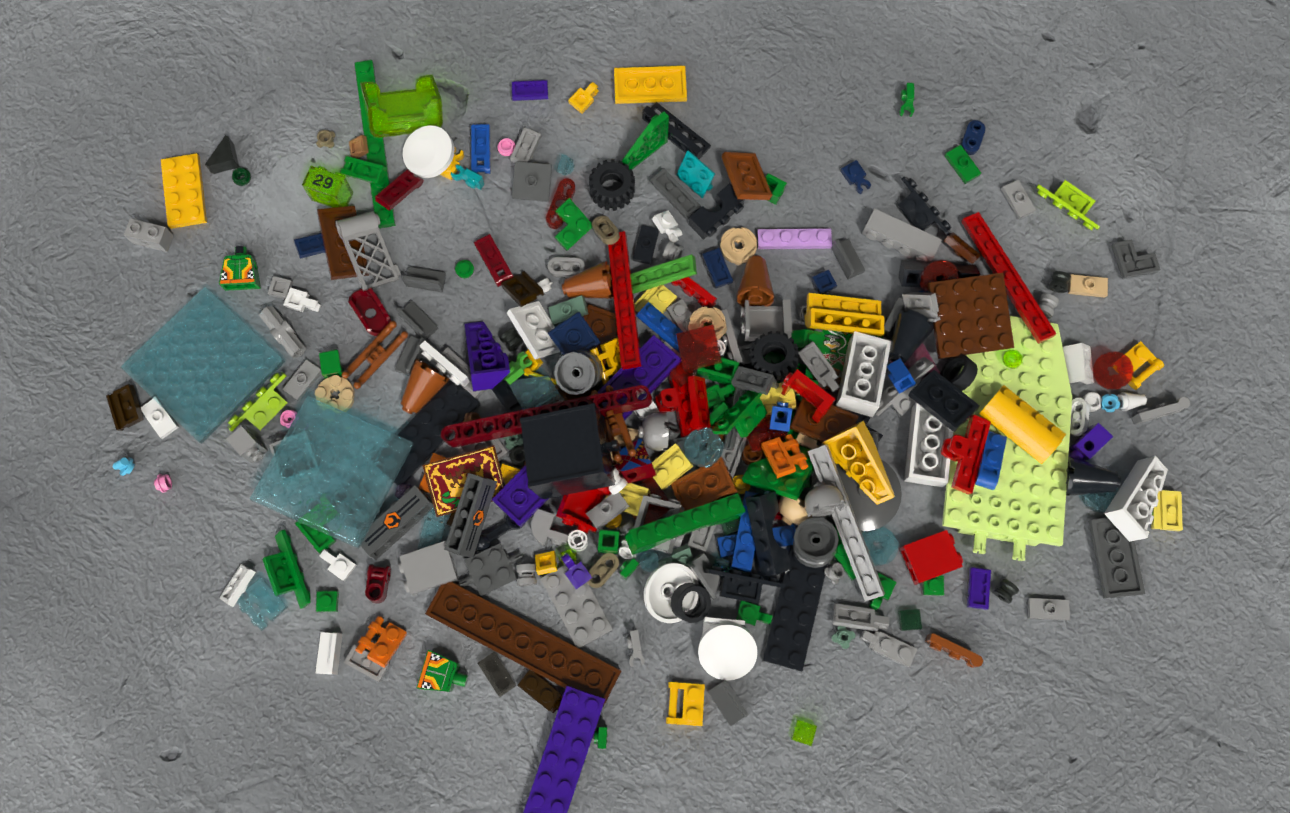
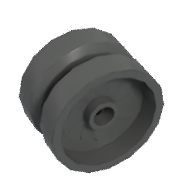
[554,349,603,395]
[793,517,839,568]

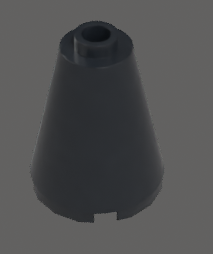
[889,310,934,363]
[1066,457,1121,496]

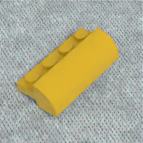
[804,293,884,336]
[979,385,1066,464]

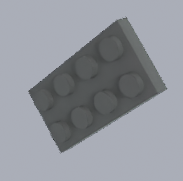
[1088,518,1145,599]

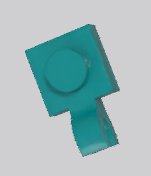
[451,165,484,190]

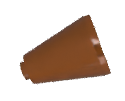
[737,255,774,307]
[562,261,614,299]
[400,359,449,414]

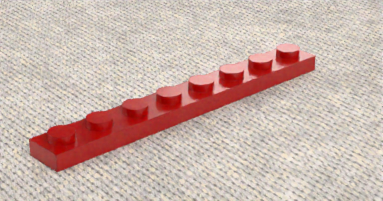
[961,212,1057,344]
[608,231,642,370]

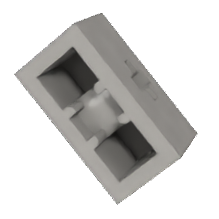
[124,218,174,252]
[226,426,267,464]

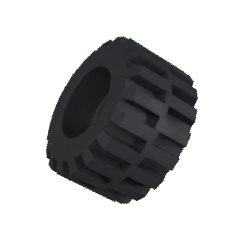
[589,159,635,211]
[750,331,799,383]

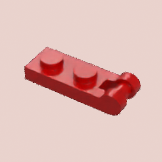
[671,277,717,308]
[687,375,711,431]

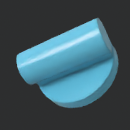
[113,457,135,476]

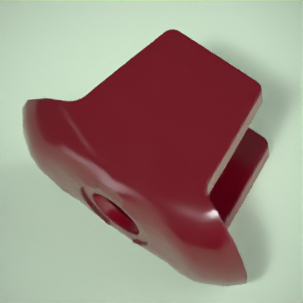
[348,287,391,336]

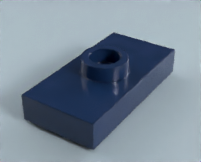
[294,233,325,259]
[702,248,733,289]

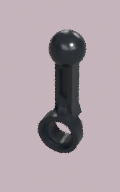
[476,515,525,550]

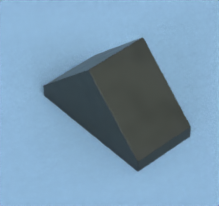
[205,135,239,174]

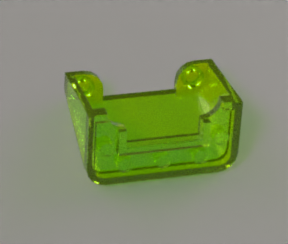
[360,75,443,137]

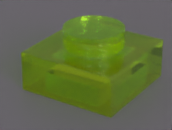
[791,720,817,746]

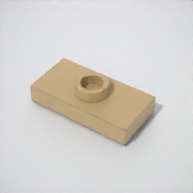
[1068,274,1108,298]

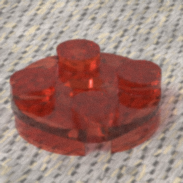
[920,260,960,293]
[1093,352,1134,390]

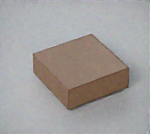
[349,135,368,159]

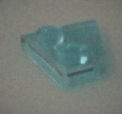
[509,376,559,410]

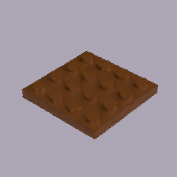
[927,273,1014,359]

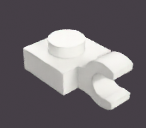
[652,210,683,242]
[283,288,321,312]
[319,550,357,581]

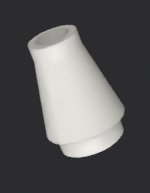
[1117,392,1147,411]

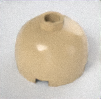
[778,496,813,526]

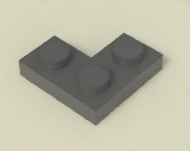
[1111,239,1161,279]

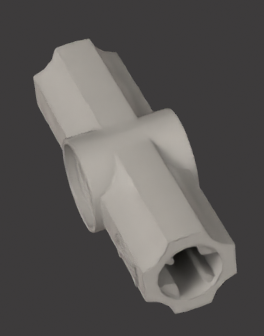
[259,306,306,359]

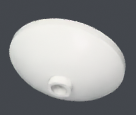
[644,563,699,623]

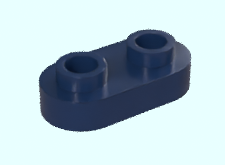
[961,120,985,155]

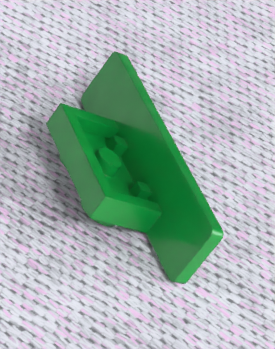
[712,390,767,437]
[262,529,311,609]

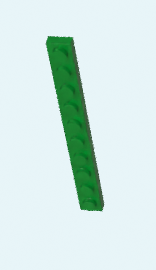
[355,60,396,229]

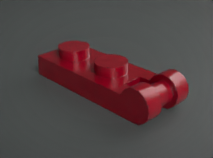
[375,169,424,211]
[474,234,514,287]

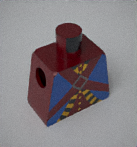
[613,438,656,484]

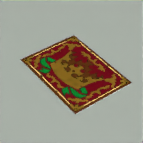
[422,445,505,517]

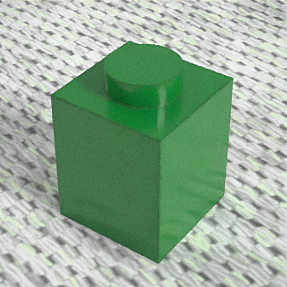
[598,530,620,554]

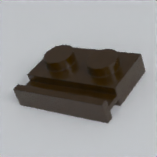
[501,271,544,307]
[106,384,144,431]

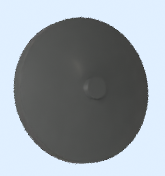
[830,459,902,532]

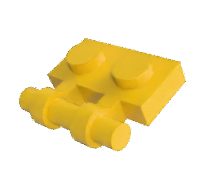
[590,337,622,385]

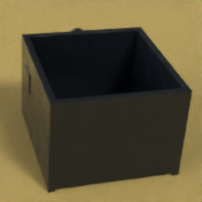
[520,403,621,499]

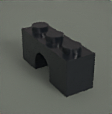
[688,183,745,240]

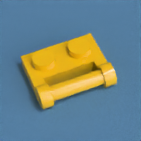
[1111,341,1164,390]
[666,682,705,726]

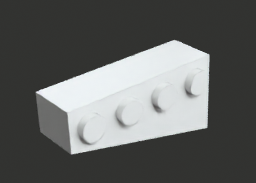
[1104,456,1168,542]

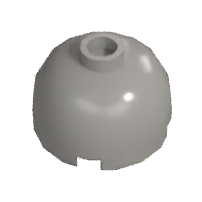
[638,412,669,451]
[805,482,846,518]

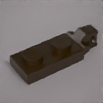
[517,670,562,713]

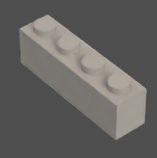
[862,208,942,262]

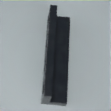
[642,102,711,159]

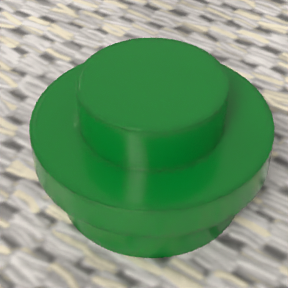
[455,260,474,278]

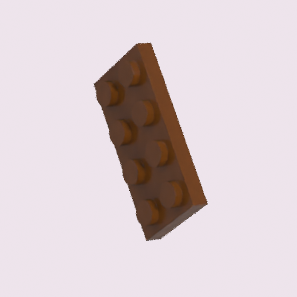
[317,206,369,280]

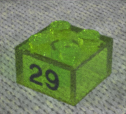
[302,166,353,208]

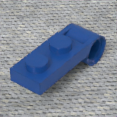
[975,431,1007,490]

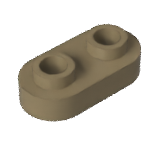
[592,216,620,245]
[587,553,619,588]

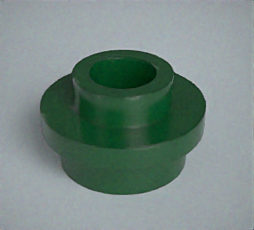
[232,168,251,186]

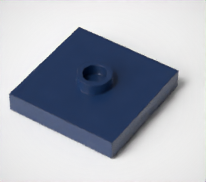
[548,312,601,356]

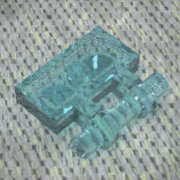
[237,577,288,631]

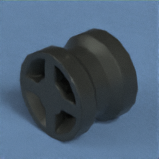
[1049,271,1071,293]
[500,328,523,351]
[993,579,1019,604]

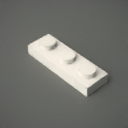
[420,341,470,387]

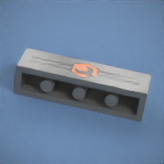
[444,473,497,557]
[355,485,434,560]

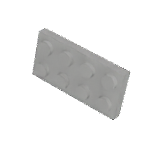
[540,560,613,649]

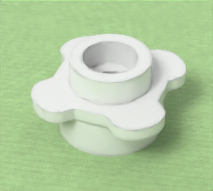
[618,539,636,560]

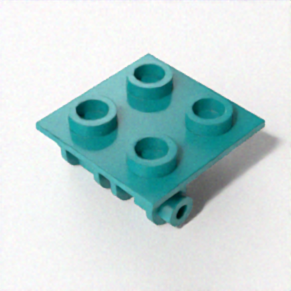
[676,150,715,198]

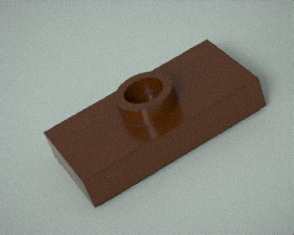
[944,232,981,264]

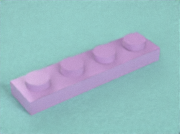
[757,229,832,249]

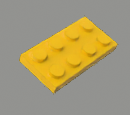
[614,66,687,104]
[161,153,207,229]

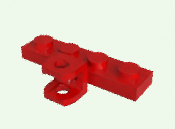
[655,361,701,437]
[941,415,991,495]

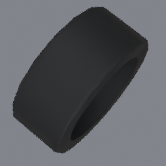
[940,354,978,391]
[671,583,711,623]

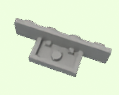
[875,357,935,416]

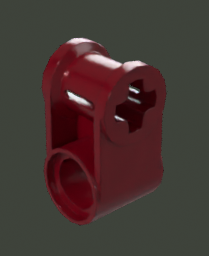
[365,564,391,604]

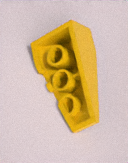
[823,421,895,505]

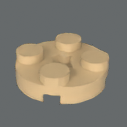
[720,227,757,265]
[688,307,727,345]
[315,375,355,414]

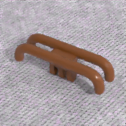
[342,321,408,389]
[591,385,636,462]

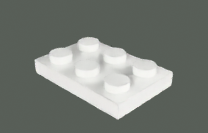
[507,301,560,360]

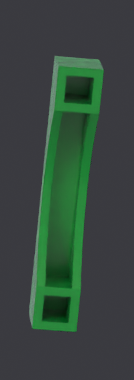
[625,493,746,555]

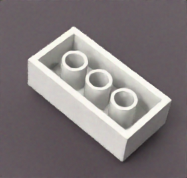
[836,331,891,417]
[904,402,953,487]

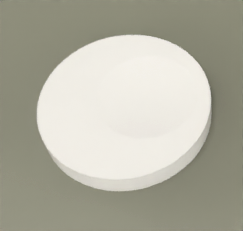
[403,126,455,178]
[698,622,757,680]

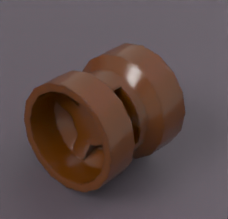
[742,443,763,465]

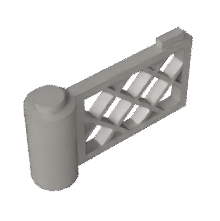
[336,211,401,291]

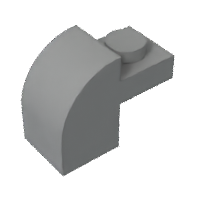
[531,509,569,547]

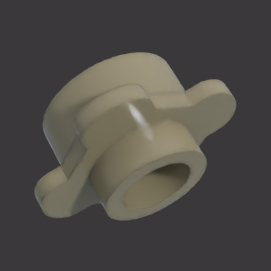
[316,130,336,148]

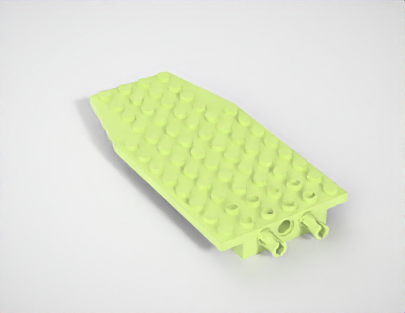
[942,316,1072,561]

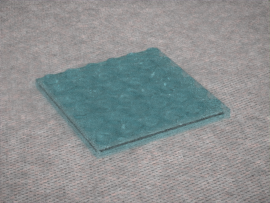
[121,287,285,444]
[250,396,414,549]

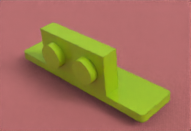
[1036,180,1100,231]
[227,372,288,432]

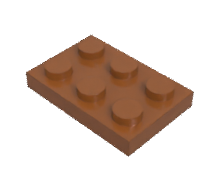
[721,152,772,200]
[671,457,738,511]

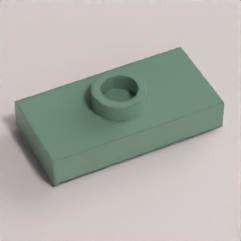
[548,295,589,326]

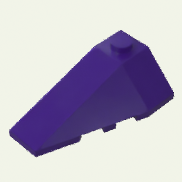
[464,322,510,391]

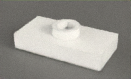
[140,397,179,439]
[219,564,256,607]

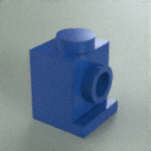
[887,358,916,394]
[769,401,792,432]

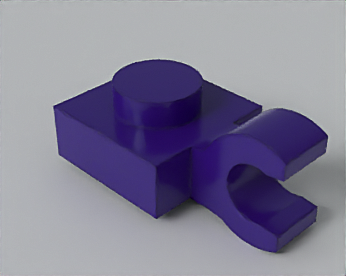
[561,553,592,590]

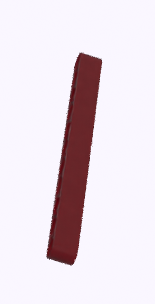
[441,385,652,447]

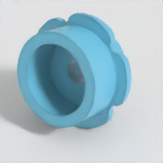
[1101,394,1120,412]

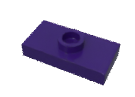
[512,80,548,101]
[967,567,991,610]

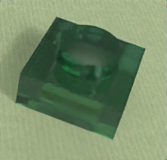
[721,518,740,535]
[898,609,922,631]

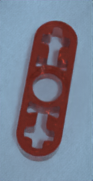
[546,178,576,229]

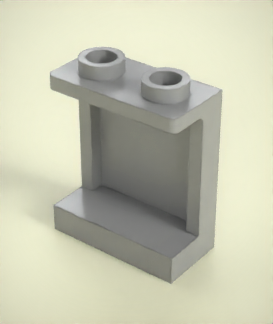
[741,300,792,341]
[398,541,459,596]

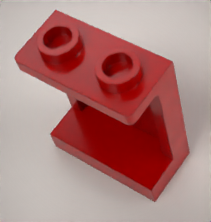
[781,369,835,423]
[556,487,611,534]
[899,530,963,585]

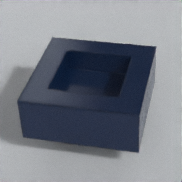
[811,270,837,294]

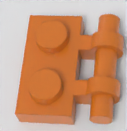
[761,434,808,478]
[355,616,407,668]

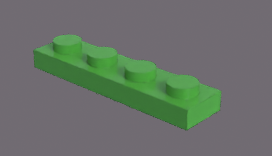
[631,254,697,294]

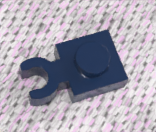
[840,160,871,194]

